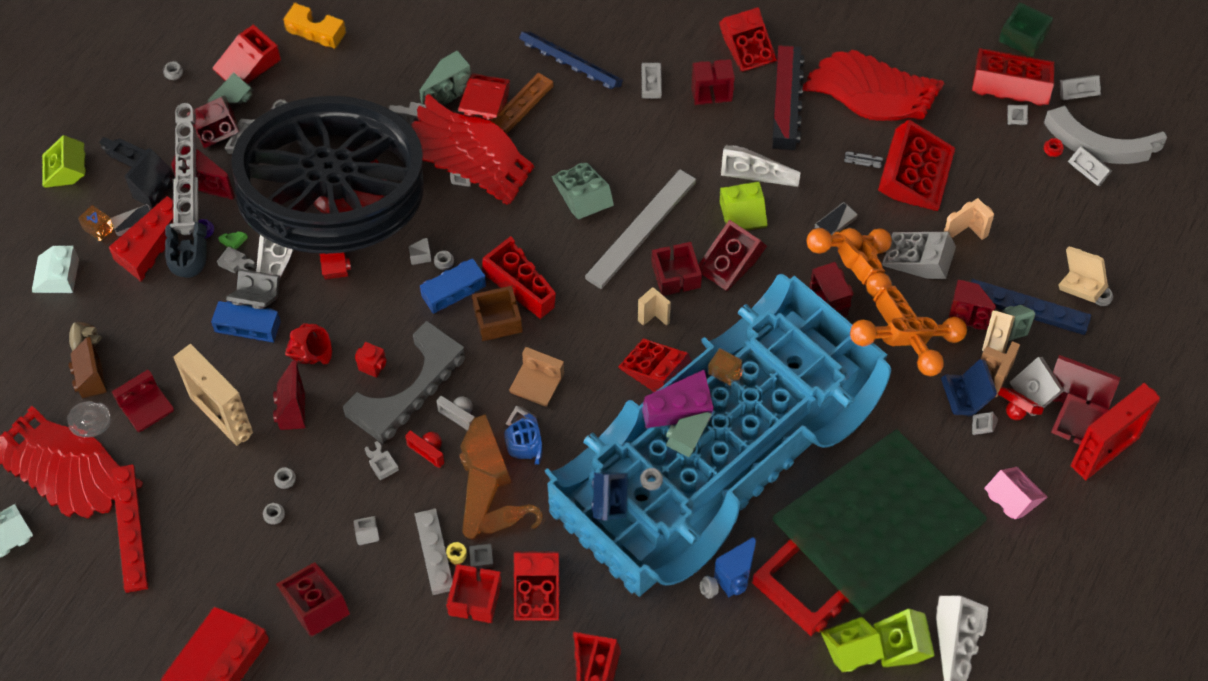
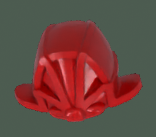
[285,323,332,365]

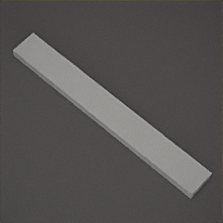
[585,170,696,289]

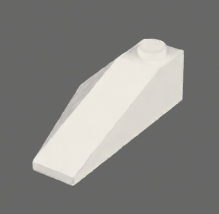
[721,145,801,187]
[256,235,293,278]
[936,596,988,681]

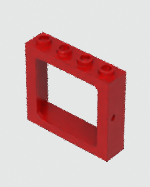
[1071,383,1160,481]
[752,518,873,636]

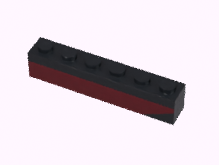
[772,45,804,150]

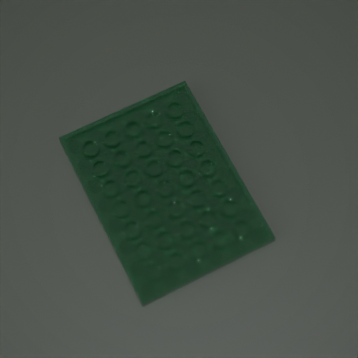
[772,429,987,614]

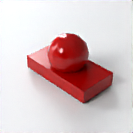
[998,387,1044,421]
[405,430,445,468]

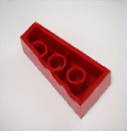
[109,196,183,282]
[482,236,556,319]

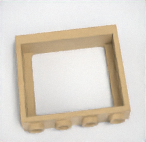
[173,344,253,446]

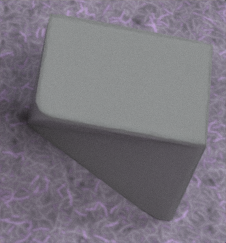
[409,238,431,265]

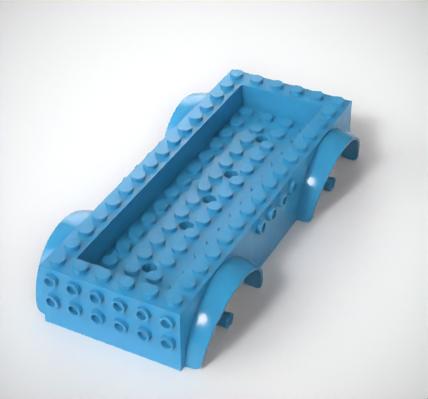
[545,274,891,597]

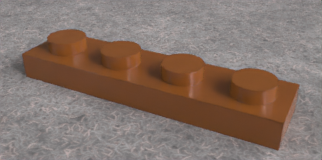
[491,72,553,134]

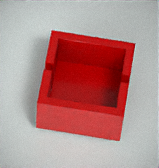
[447,564,502,623]

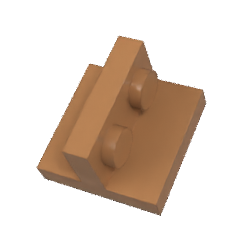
[981,341,1020,397]

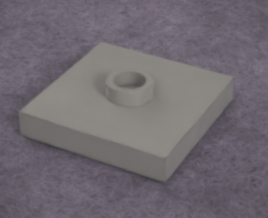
[1009,357,1064,416]

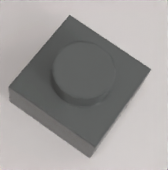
[469,544,494,569]

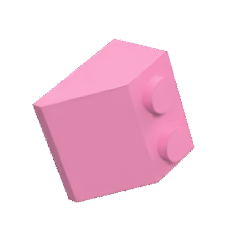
[984,467,1047,519]

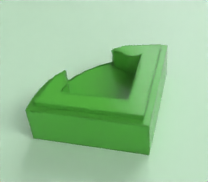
[218,231,248,250]

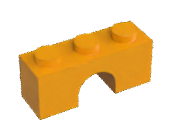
[284,3,346,49]

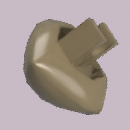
[69,322,102,352]

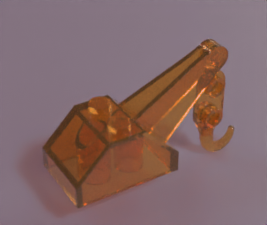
[459,415,543,540]

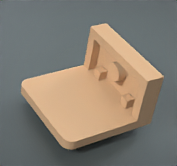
[944,198,994,240]

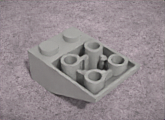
[882,232,956,279]

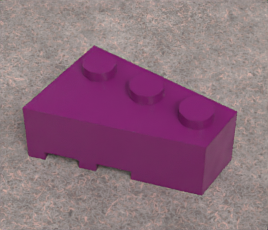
[642,370,713,428]

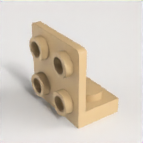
[1059,246,1108,303]

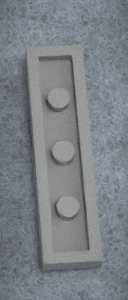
[415,509,452,595]

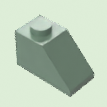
[208,72,253,104]
[1002,305,1035,341]
[666,412,712,457]

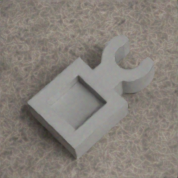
[217,247,256,273]
[365,441,399,481]

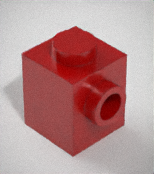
[355,342,387,378]

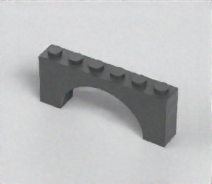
[343,321,465,444]

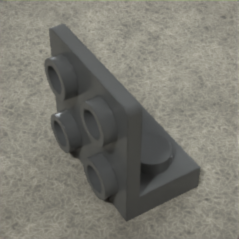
[226,269,280,309]

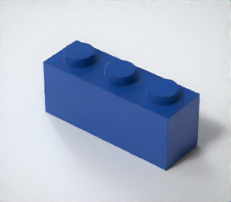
[420,258,486,314]
[211,301,281,343]

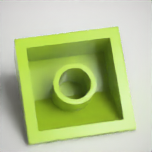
[42,135,86,187]
[719,182,767,231]
[874,609,934,667]
[821,617,884,672]

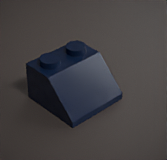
[591,472,628,521]

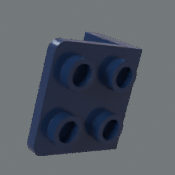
[941,359,997,416]

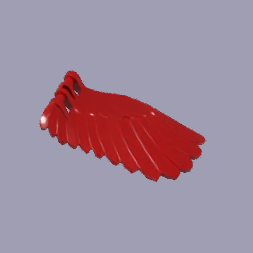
[803,50,944,121]
[411,94,534,205]
[0,406,143,518]

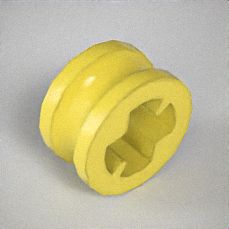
[446,542,467,565]

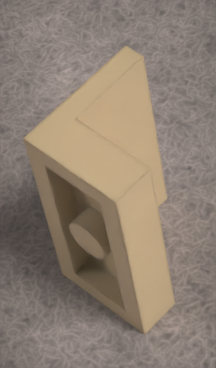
[638,287,671,326]
[982,310,1015,354]

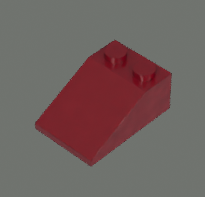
[171,146,235,200]
[698,220,767,291]
[273,361,305,430]
[276,562,350,637]

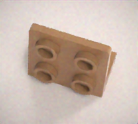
[510,347,564,407]

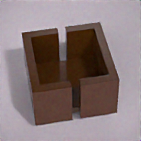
[472,286,522,341]

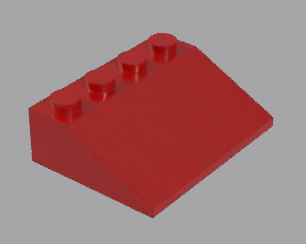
[972,48,1054,105]
[878,120,955,211]
[161,607,269,681]

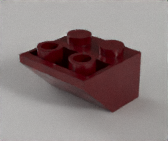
[186,95,239,148]
[948,280,996,330]

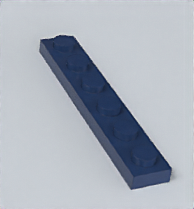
[519,31,623,89]
[971,279,1091,335]

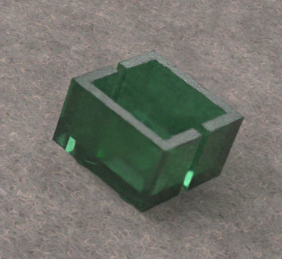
[999,2,1053,57]

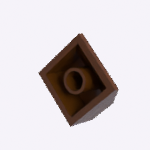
[69,337,107,399]

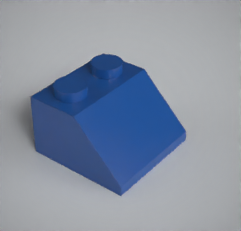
[714,538,756,597]

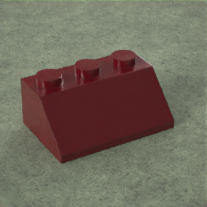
[1053,355,1121,408]

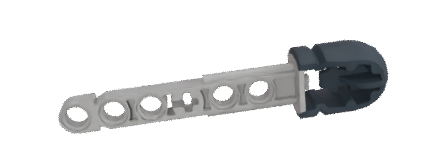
[165,103,207,278]

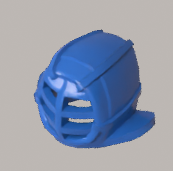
[504,413,543,465]

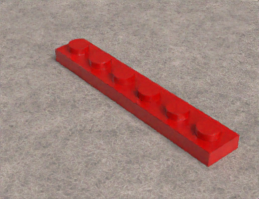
[112,465,148,593]

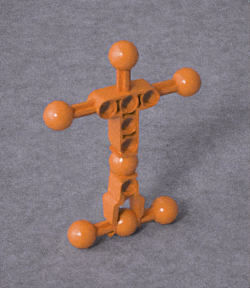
[806,228,967,377]

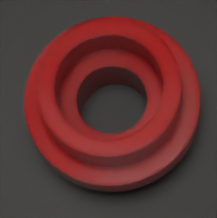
[1044,138,1064,157]

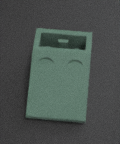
[419,51,471,105]
[552,162,614,220]

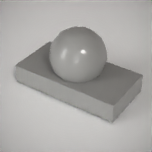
[437,396,476,432]

